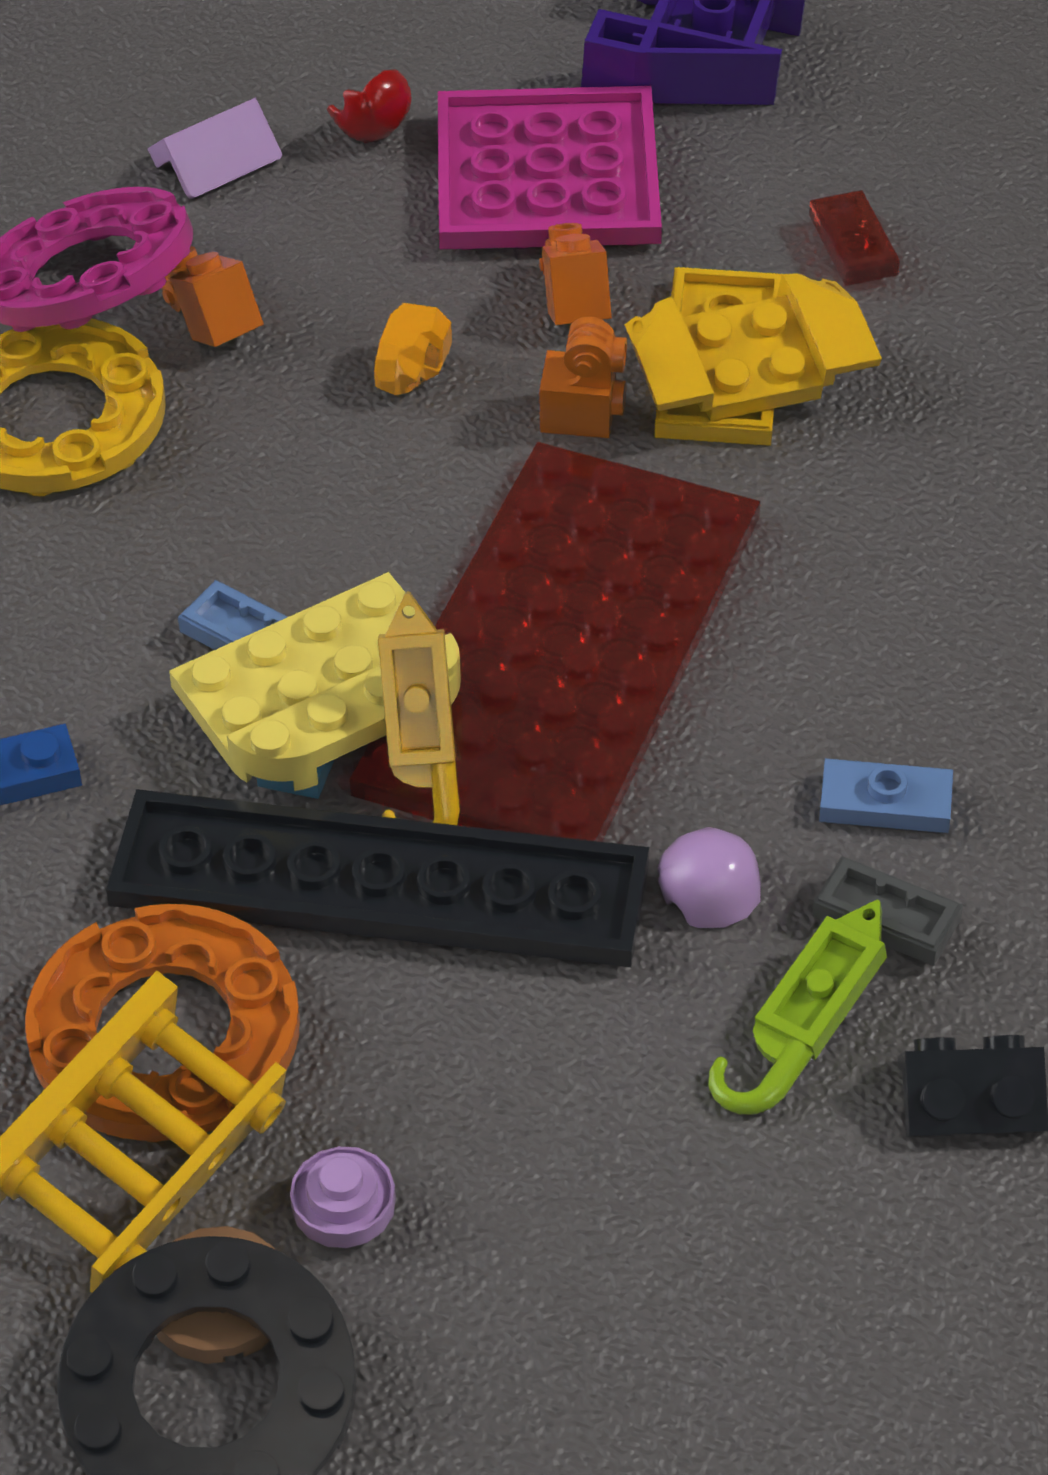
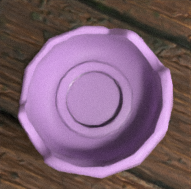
[658,827,761,928]

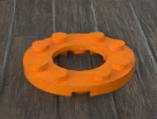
[25,904,300,1142]

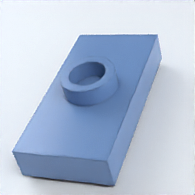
[178,580,287,650]
[819,758,953,833]

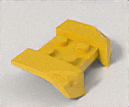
[624,273,882,422]

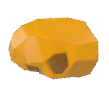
[374,303,452,396]

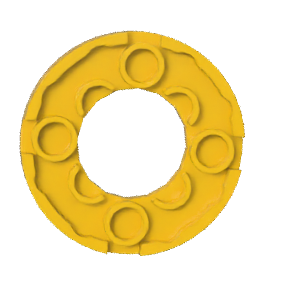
[0,318,166,496]

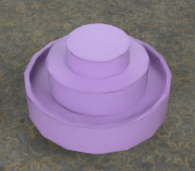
[290,1146,396,1248]

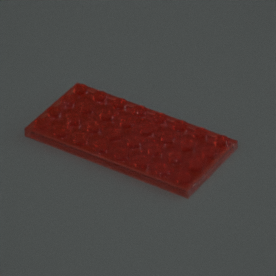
[350,442,760,842]

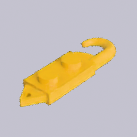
[378,591,460,825]

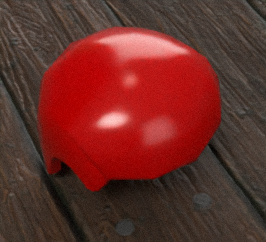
[327,69,412,143]

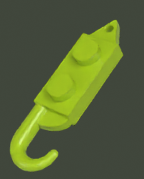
[708,899,887,1115]

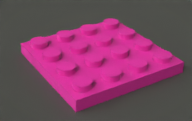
[438,86,662,250]

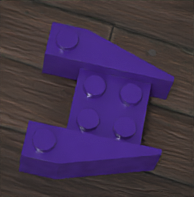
[581,0,806,105]

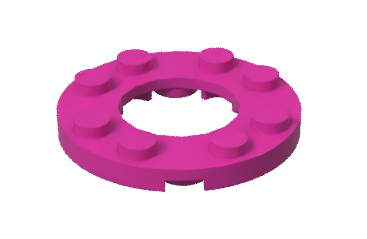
[0,187,193,332]

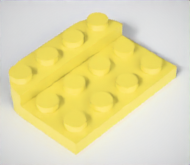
[169,572,461,791]

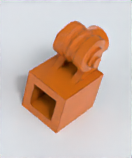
[539,223,612,325]
[162,246,264,347]
[539,316,627,438]

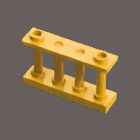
[0,970,287,1293]

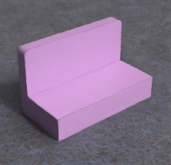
[147,97,282,199]

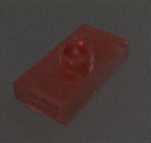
[809,190,900,286]

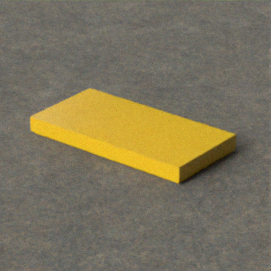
[655,267,782,446]

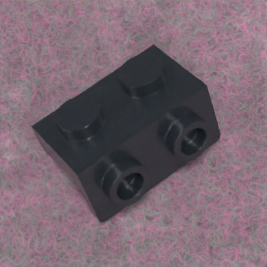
[898,1035,1048,1137]

